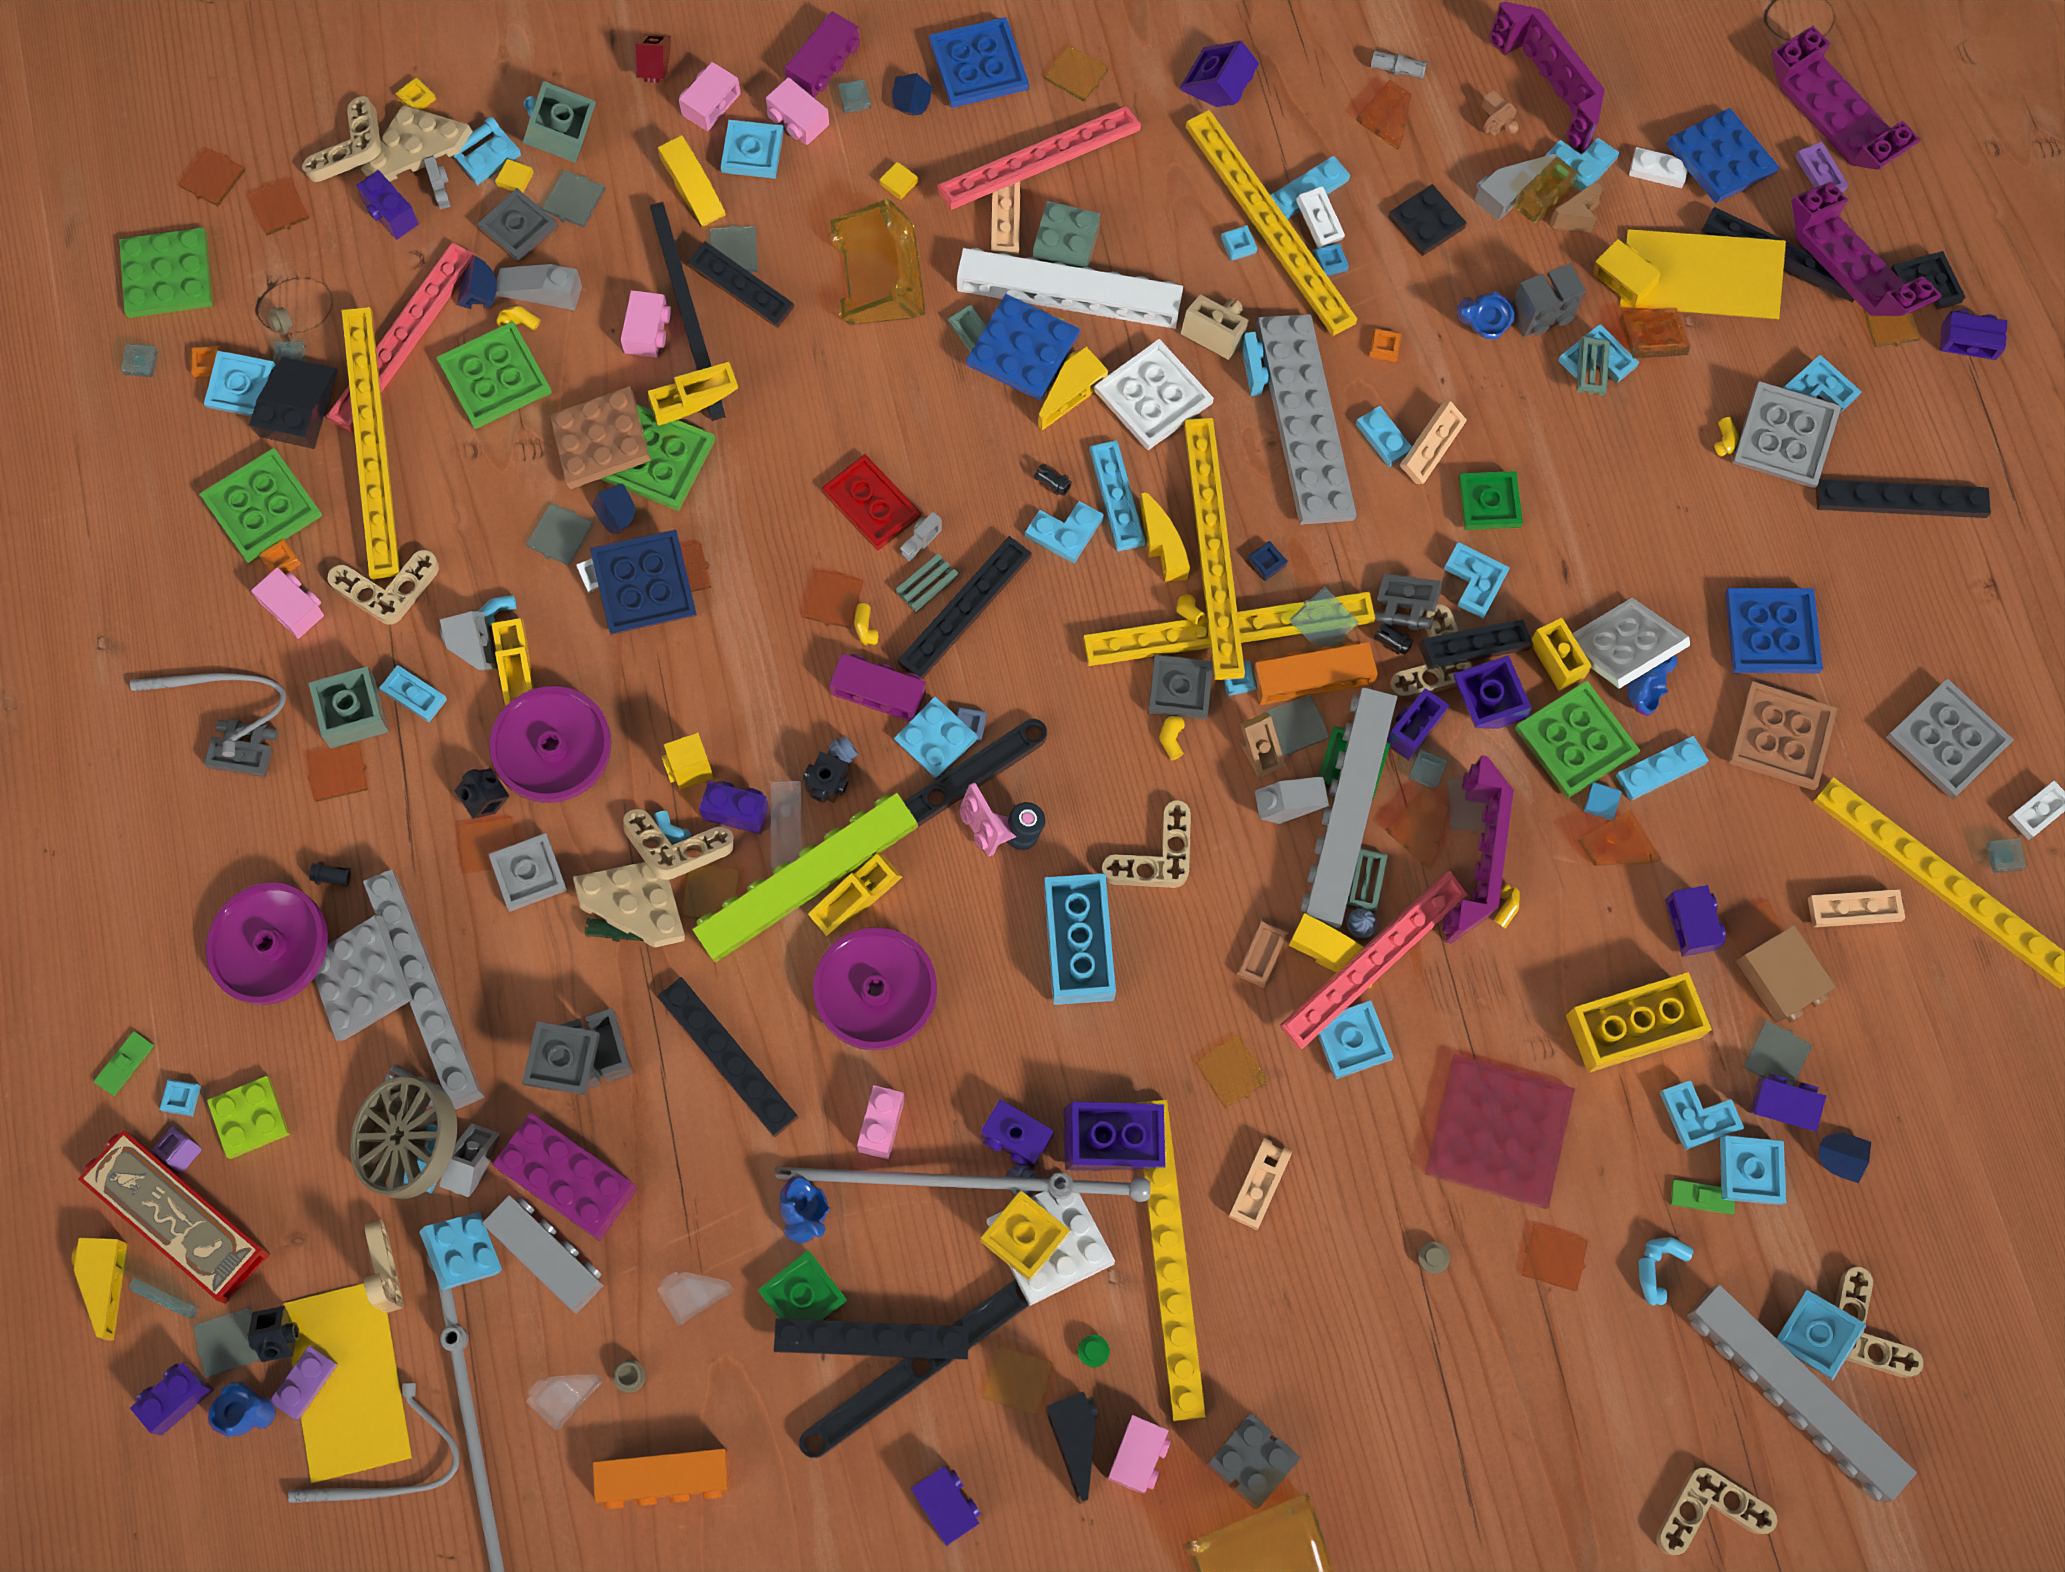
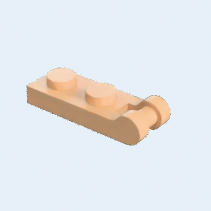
[1229,1138,1293,1230]

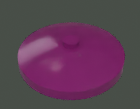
[489,686,612,803]
[206,882,328,1005]
[813,928,937,1051]

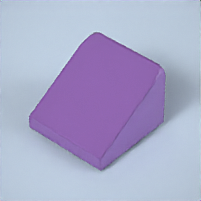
[152,1126,202,1173]

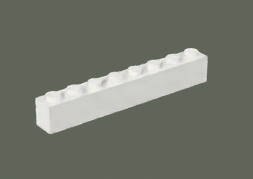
[957,248,1183,329]

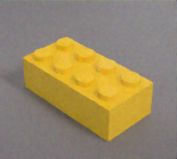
[1566,972,1712,1073]

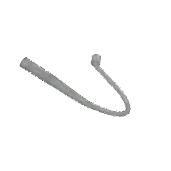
[130,673,286,757]
[288,1382,459,1503]

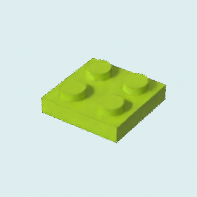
[207,1076,290,1159]

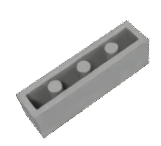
[482,1195,604,1314]

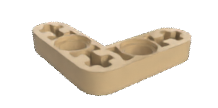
[302,96,381,182]
[328,550,439,624]
[1388,604,1472,701]
[1101,800,1191,888]
[623,809,734,880]
[364,1219,404,1313]
[1835,1267,1923,1378]
[1656,1468,1777,1555]

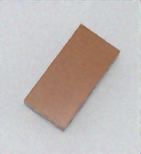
[1236,920,1288,988]

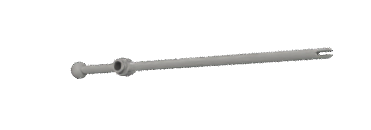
[775,1167,1150,1202]
[427,1256,505,1572]

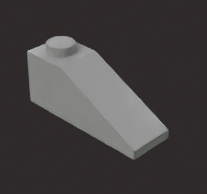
[1474,154,1559,221]
[496,264,582,310]

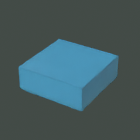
[1313,243,1349,276]
[1583,782,1622,821]

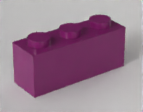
[784,11,860,98]
[829,653,926,722]

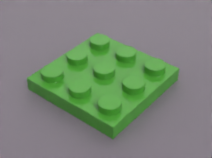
[119,227,213,318]
[436,321,552,429]
[601,404,716,511]
[200,448,323,563]
[1514,681,1640,799]

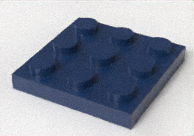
[590,530,697,635]

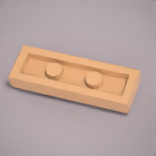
[991,181,1020,257]
[1400,401,1467,484]
[1808,889,1905,928]

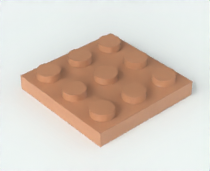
[550,386,651,489]
[1729,681,1837,790]

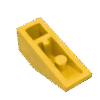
[1038,347,1108,431]
[72,1238,128,1341]

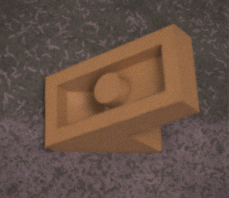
[1549,181,1603,233]
[1239,712,1286,778]

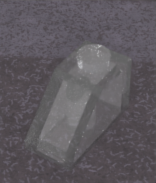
[656,1272,735,1326]
[525,1374,604,1431]

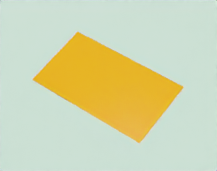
[1620,229,1786,319]
[283,1284,412,1484]

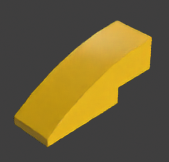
[658,135,726,227]
[647,362,738,426]
[1140,493,1190,582]
[491,618,534,706]
[808,853,902,937]
[1289,913,1372,989]

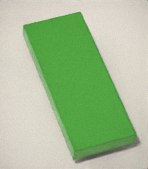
[93,1031,155,1097]
[1670,1180,1735,1215]

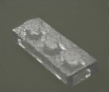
[770,781,802,872]

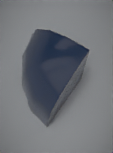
[892,73,932,115]
[457,256,497,309]
[592,484,635,534]
[1818,1133,1871,1184]

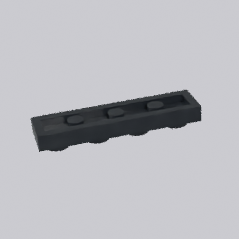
[688,241,795,328]
[1418,619,1533,670]

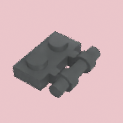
[1374,574,1442,631]
[204,719,279,777]

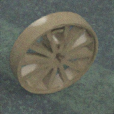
[350,1077,457,1199]

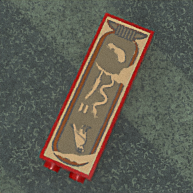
[78,1130,270,1304]

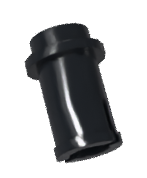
[1034,463,1072,496]
[1374,623,1414,655]
[309,861,351,887]

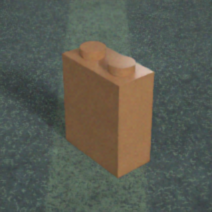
[1736,925,1836,1023]

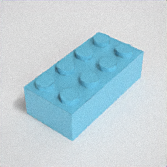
[1044,873,1116,1005]

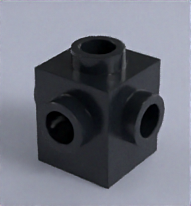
[803,751,849,803]
[454,768,509,819]
[248,1306,300,1362]

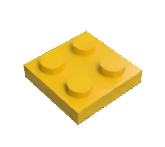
[980,1190,1070,1281]

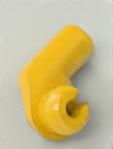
[497,305,541,331]
[1714,417,1739,457]
[1176,594,1205,625]
[854,603,879,646]
[1159,716,1185,760]
[1493,883,1520,929]

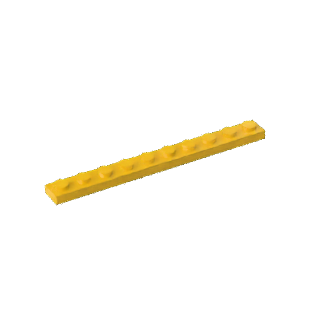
[1186,110,1357,337]
[342,307,400,579]
[1184,418,1245,680]
[1083,592,1375,666]
[1813,777,2065,989]
[1138,1100,1206,1422]

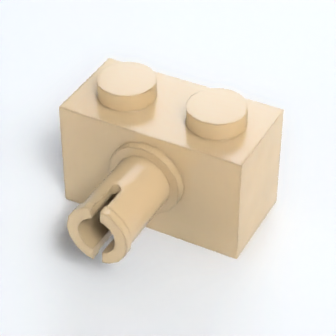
[1181,294,1249,360]

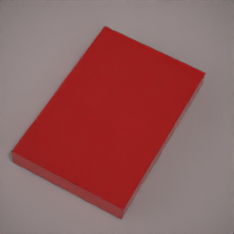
[821,454,921,551]

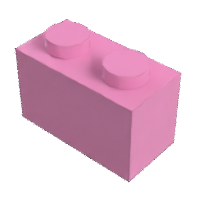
[679,62,741,132]
[766,77,829,145]
[621,290,671,358]
[251,567,324,639]
[857,1085,905,1160]
[1107,1415,1171,1494]

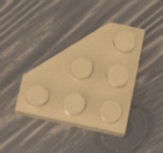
[361,105,473,182]
[573,858,685,948]

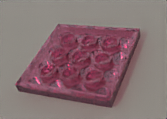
[1425,1055,1575,1209]

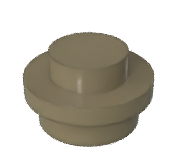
[267,307,292,335]
[1418,1242,1450,1274]
[613,1360,646,1393]

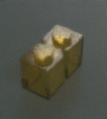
[1515,156,1578,225]

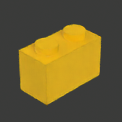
[1593,239,1661,307]
[1531,618,1592,691]
[661,733,714,790]

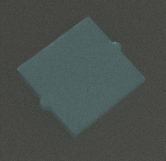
[542,170,605,227]
[710,225,758,272]
[526,503,593,566]
[1289,586,1359,649]
[1263,695,1330,756]
[1447,779,1488,833]
[1743,1021,1812,1086]
[193,1308,260,1378]

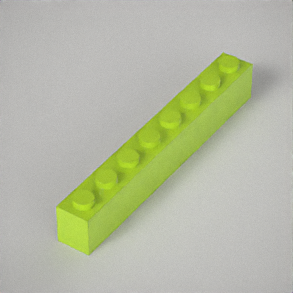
[692,793,918,962]

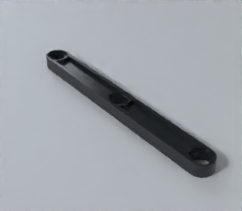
[650,202,726,421]
[903,719,1047,827]
[799,1279,1029,1459]

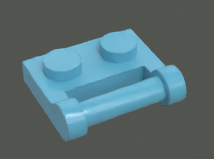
[451,116,521,185]

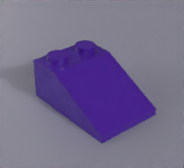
[1064,1102,1165,1171]

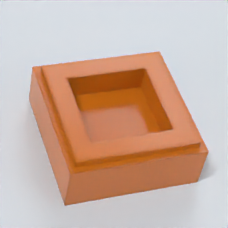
[1369,328,1402,362]
[191,345,223,378]
[259,538,301,574]

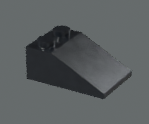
[249,357,338,449]
[1045,1391,1099,1504]

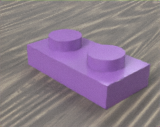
[1795,142,1849,193]
[271,1346,338,1421]

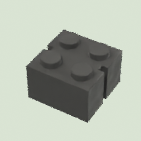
[1512,263,1586,337]
[560,1008,634,1089]
[1205,1413,1301,1510]

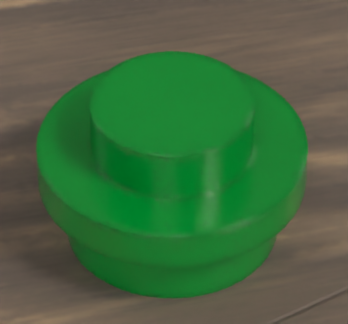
[1078,1335,1110,1368]

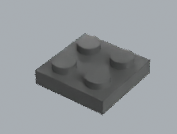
[477,188,558,262]
[1148,655,1213,720]
[522,1021,600,1096]

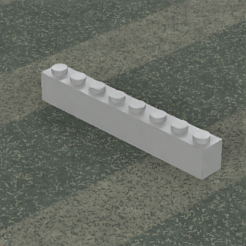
[1300,687,1397,929]
[363,869,485,1110]
[1686,1284,1917,1503]

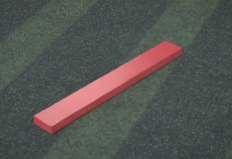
[937,106,1141,210]
[326,242,476,433]
[1279,871,1468,1049]

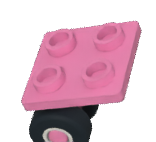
[960,783,1045,857]

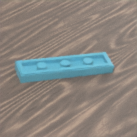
[1089,440,1145,552]

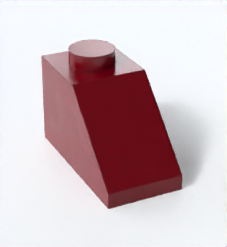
[636,34,671,83]

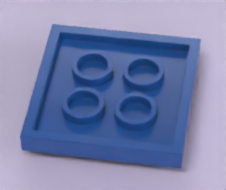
[929,17,1029,108]
[1666,108,1780,204]
[966,293,1080,401]
[1725,588,1823,674]

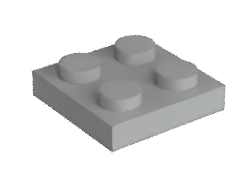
[488,833,568,912]

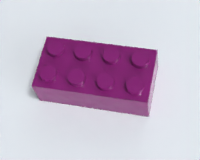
[492,1113,637,1242]

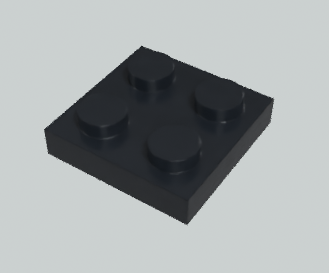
[1388,184,1467,256]

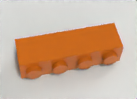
[1253,641,1378,705]
[593,1449,730,1510]

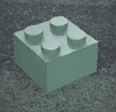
[523,81,596,163]
[1033,201,1101,268]
[308,666,389,749]

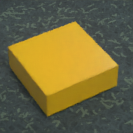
[396,77,436,111]
[495,159,534,192]
[879,162,918,200]

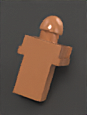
[1481,90,1519,136]

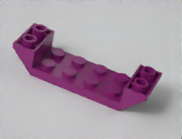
[1489,1,1605,155]
[1771,25,1921,170]
[1791,182,1942,316]
[1442,755,1514,944]

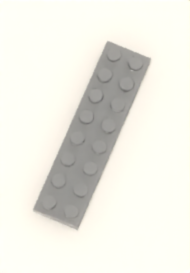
[1255,314,1357,525]

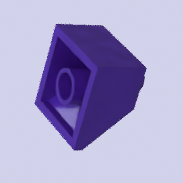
[1180,40,1259,107]
[1453,655,1531,729]

